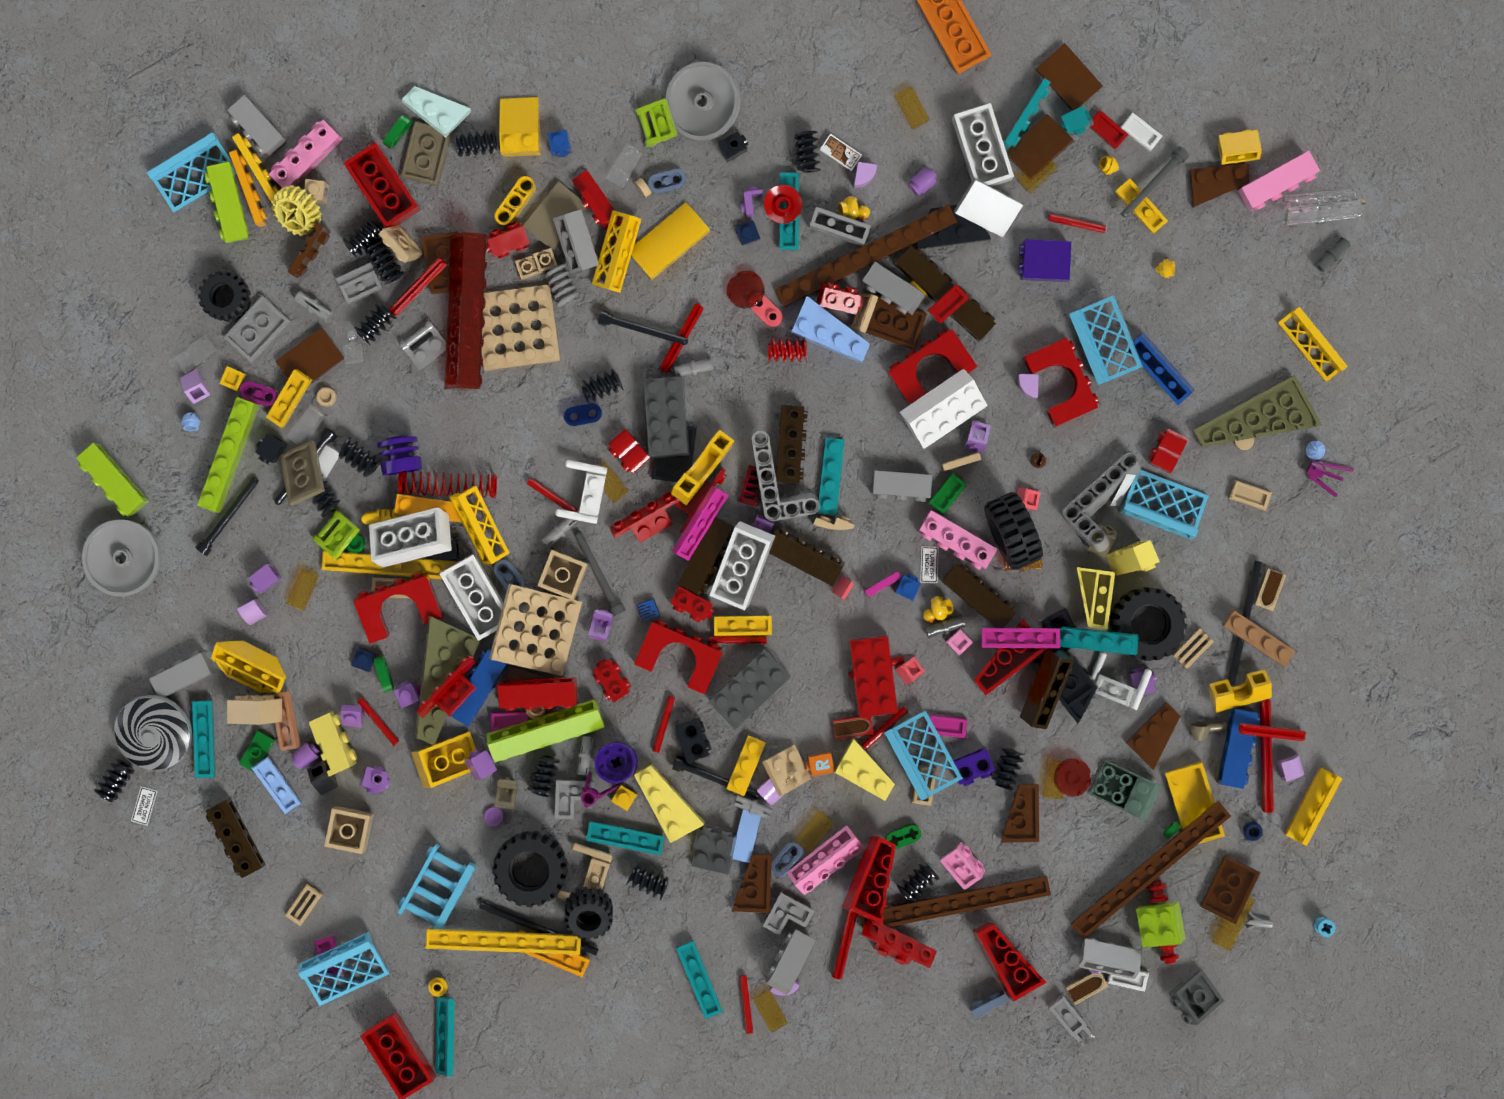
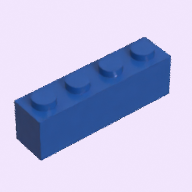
[1129,333,1195,405]
[451,648,508,727]
[1217,708,1260,789]

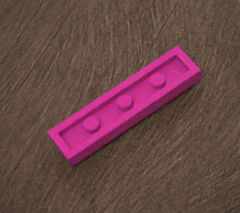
[672,485,729,561]
[982,628,1060,648]

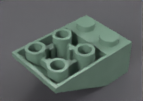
[1089,760,1162,820]

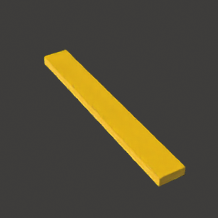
[321,551,459,579]
[425,928,581,955]

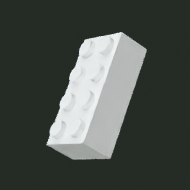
[952,103,1014,187]
[900,369,987,449]
[369,507,452,567]
[709,521,775,610]
[440,553,504,641]

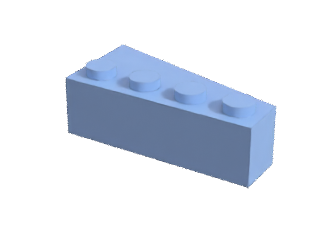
[791,296,870,364]

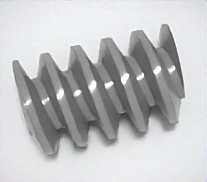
[546,264,578,307]

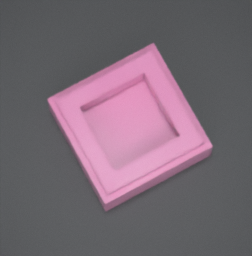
[945,628,973,655]

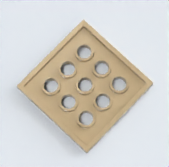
[474,284,561,371]
[489,584,582,676]

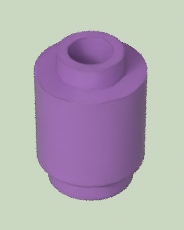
[908,168,937,196]
[291,742,321,769]

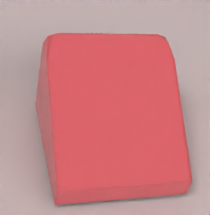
[1016,487,1041,510]
[832,576,854,599]
[895,656,925,684]

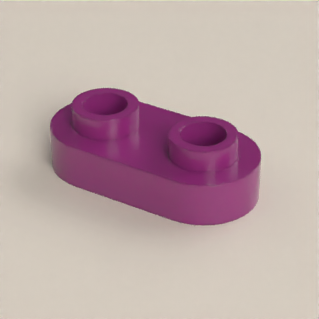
[240,381,279,407]

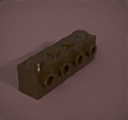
[776,405,808,484]
[678,517,735,596]
[769,527,845,587]
[941,563,1016,628]
[1020,648,1075,729]
[206,798,266,878]

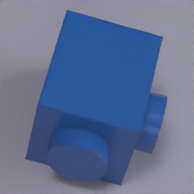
[547,130,572,158]
[894,573,921,601]

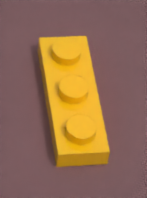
[1115,178,1168,235]
[266,369,312,428]
[714,616,772,636]
[726,735,766,796]

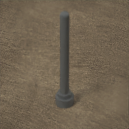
[1121,146,1189,218]
[575,532,626,617]

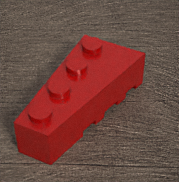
[973,619,1047,696]
[842,836,896,924]
[972,922,1047,1001]

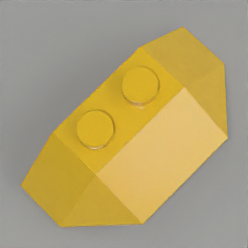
[211,640,286,693]

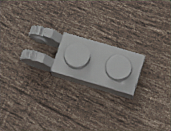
[1048,994,1095,1047]

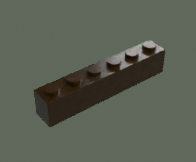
[894,246,996,342]

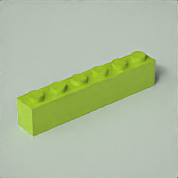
[197,397,260,513]
[486,699,605,762]

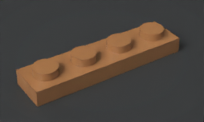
[1222,610,1295,667]

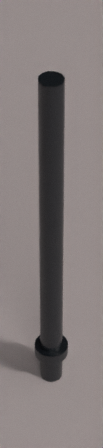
[1228,561,1262,685]
[479,901,599,956]

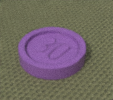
[484,807,504,826]

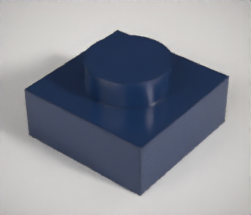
[736,220,760,246]
[351,648,377,672]

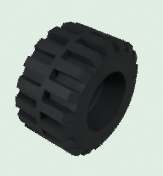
[198,271,251,322]
[564,887,613,940]

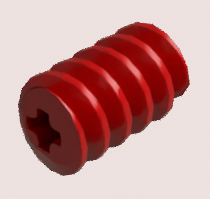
[768,338,807,362]

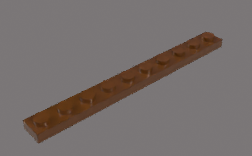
[775,204,957,307]
[1071,801,1231,939]
[859,875,1051,929]

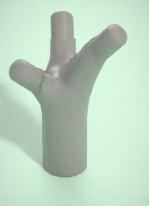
[1246,911,1273,930]

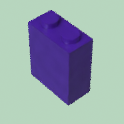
[1018,239,1072,282]

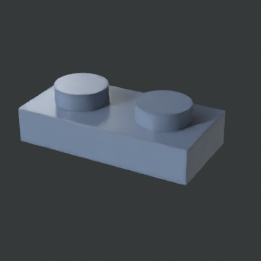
[969,990,1009,1018]

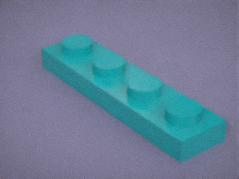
[1004,78,1051,151]
[779,173,799,250]
[817,438,845,516]
[1060,626,1138,655]
[192,700,216,778]
[586,821,665,855]
[676,940,723,1019]
[435,996,455,1077]

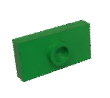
[928,473,967,515]
[239,730,276,773]

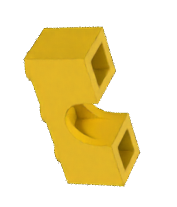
[1209,669,1272,713]

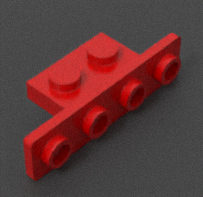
[572,170,622,243]
[675,468,727,534]
[609,491,680,543]
[417,655,476,718]
[861,919,937,968]

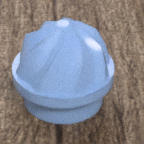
[181,412,201,431]
[1306,441,1325,460]

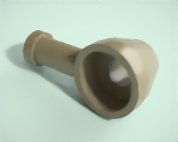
[1190,722,1227,741]

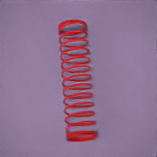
[398,471,497,498]

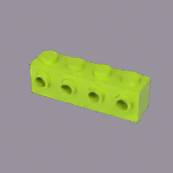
[204,162,250,244]
[76,443,149,516]

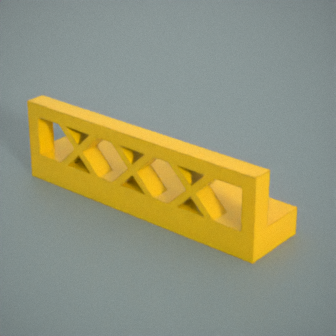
[592,210,641,293]
[1277,307,1348,382]
[450,486,509,565]
[1284,767,1343,846]

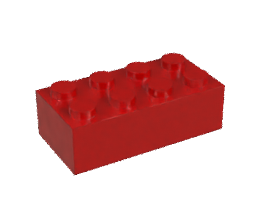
[343,142,421,228]
[850,635,898,718]
[360,1011,437,1099]

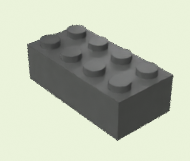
[643,376,689,458]
[709,648,791,730]

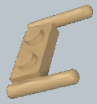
[557,843,613,900]

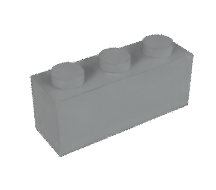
[227,95,287,156]
[809,207,871,247]
[553,209,599,274]
[862,262,925,315]
[872,471,932,502]
[149,651,215,698]
[766,929,816,995]
[1079,938,1141,979]

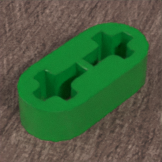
[383,115,412,149]
[374,655,394,693]
[886,824,921,849]

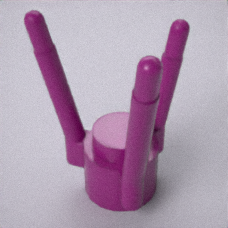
[1306,460,1354,497]
[581,772,620,808]

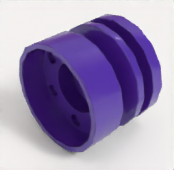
[377,435,423,476]
[594,742,638,784]

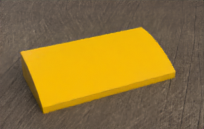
[631,202,710,280]
[1165,761,1225,843]

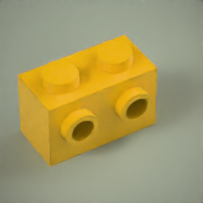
[1217,129,1262,165]

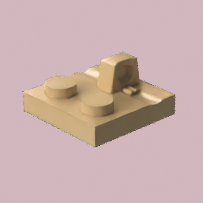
[379,225,424,263]
[762,745,811,796]

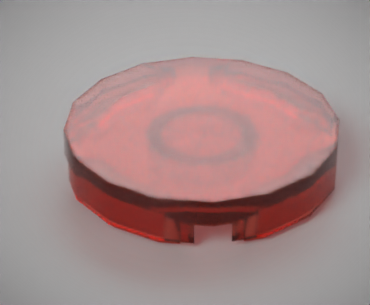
[727,271,765,309]
[1054,758,1091,797]

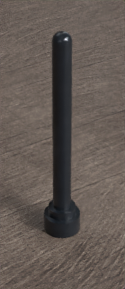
[598,309,688,345]
[274,427,337,505]
[195,477,259,556]
[672,755,760,799]

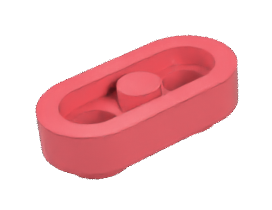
[750,294,782,327]

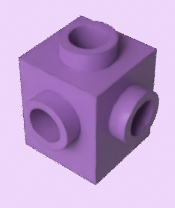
[359,766,390,795]

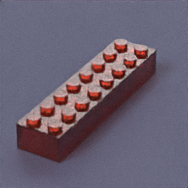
[444,232,488,391]

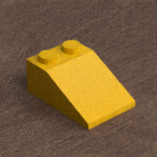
[499,97,541,157]
[411,731,476,788]

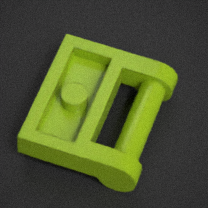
[635,99,678,147]
[312,509,360,559]

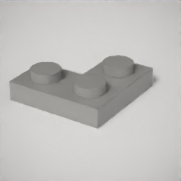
[555,780,595,819]
[763,892,815,935]

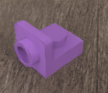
[965,420,991,453]

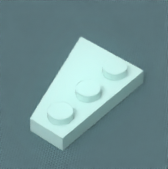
[402,86,471,138]

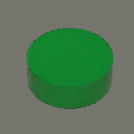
[346,534,366,553]
[1163,821,1181,839]

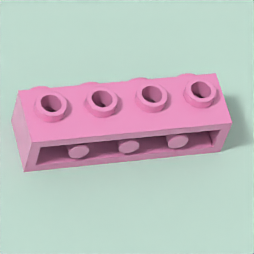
[269,120,343,188]
[918,510,997,570]
[787,825,865,895]

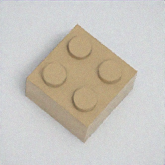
[537,550,589,600]
[227,694,282,725]
[324,806,374,854]

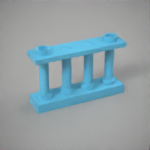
[397,843,477,929]

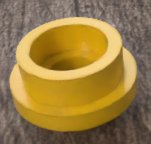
[428,977,448,997]

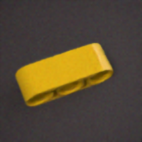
[495,176,536,227]

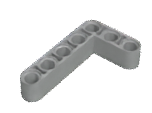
[751,426,819,521]
[1063,453,1141,552]

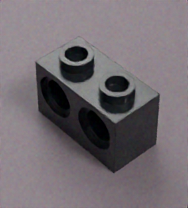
[675,718,712,763]

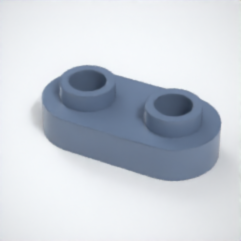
[648,169,686,194]
[494,560,525,590]
[771,842,804,877]

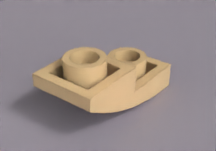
[515,248,557,280]
[813,515,855,530]

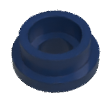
[1243,822,1262,841]

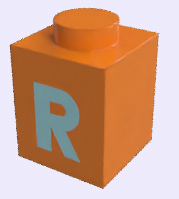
[805,752,835,776]

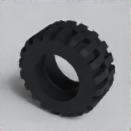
[984,492,1043,570]
[1110,587,1187,661]
[492,831,568,907]

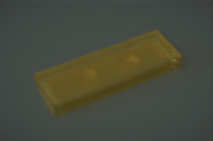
[1212,897,1255,951]

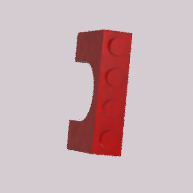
[887,329,978,405]
[1023,338,1099,427]
[353,571,444,644]
[634,620,723,695]

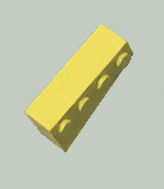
[634,764,705,843]

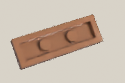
[270,691,301,751]

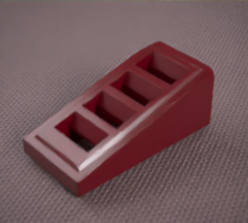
[738,465,767,507]

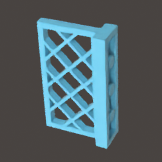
[147,132,237,213]
[1069,295,1143,385]
[1120,470,1209,540]
[885,711,963,801]
[298,932,389,1006]

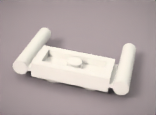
[555,460,607,524]
[1090,651,1152,710]

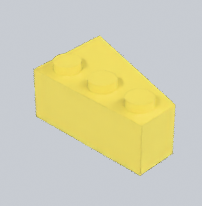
[1106,540,1160,576]
[1077,567,1115,630]
[309,712,357,776]
[834,738,895,801]

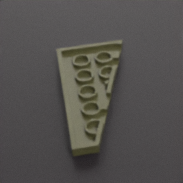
[1192,375,1322,447]
[415,616,480,745]

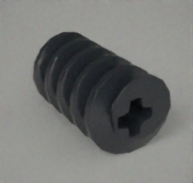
[456,129,497,157]
[794,131,821,173]
[342,218,383,258]
[366,241,404,285]
[354,304,397,346]
[581,368,624,404]
[338,437,382,477]
[311,474,340,517]
[991,748,1025,791]
[527,755,560,797]
[94,759,135,802]
[896,863,939,903]
[626,864,669,901]

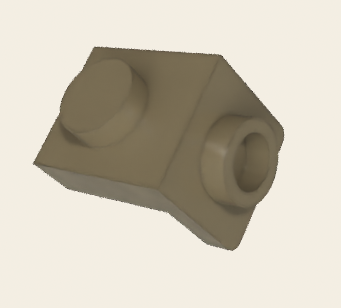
[1088,524,1117,558]
[495,778,518,809]

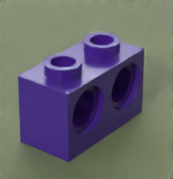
[951,747,995,786]

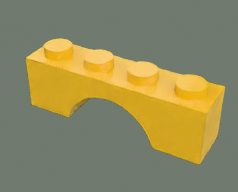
[671,429,735,505]

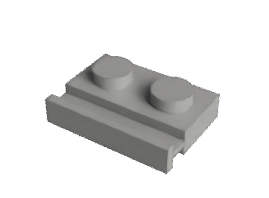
[336,262,383,305]

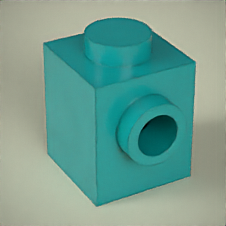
[1061,106,1094,136]

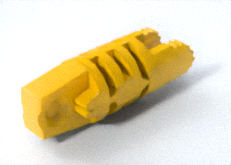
[361,509,406,525]

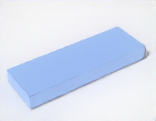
[252,756,301,814]
[733,809,761,863]

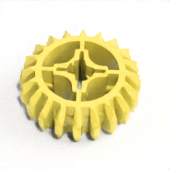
[271,185,322,236]

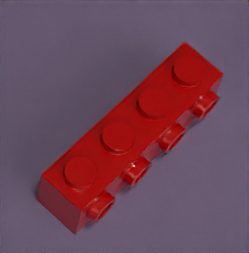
[497,678,578,711]

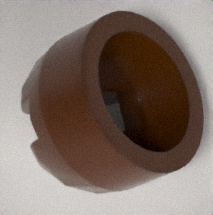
[1030,453,1046,468]

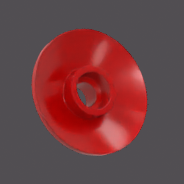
[764,185,802,224]

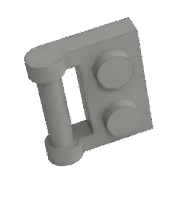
[399,320,451,371]

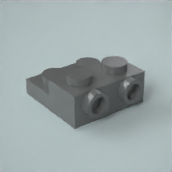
[691,826,737,875]
[1169,970,1224,1025]

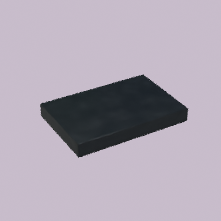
[652,426,697,482]

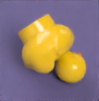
[838,196,870,222]
[923,596,953,624]

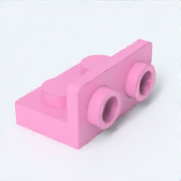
[940,842,985,890]

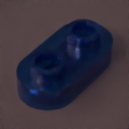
[564,403,602,426]

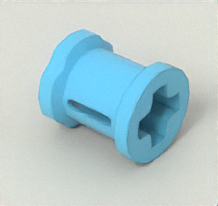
[1313,917,1336,937]

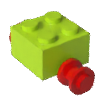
[1136,880,1186,964]

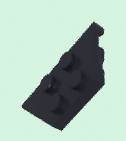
[917,205,991,249]
[1033,656,1098,724]

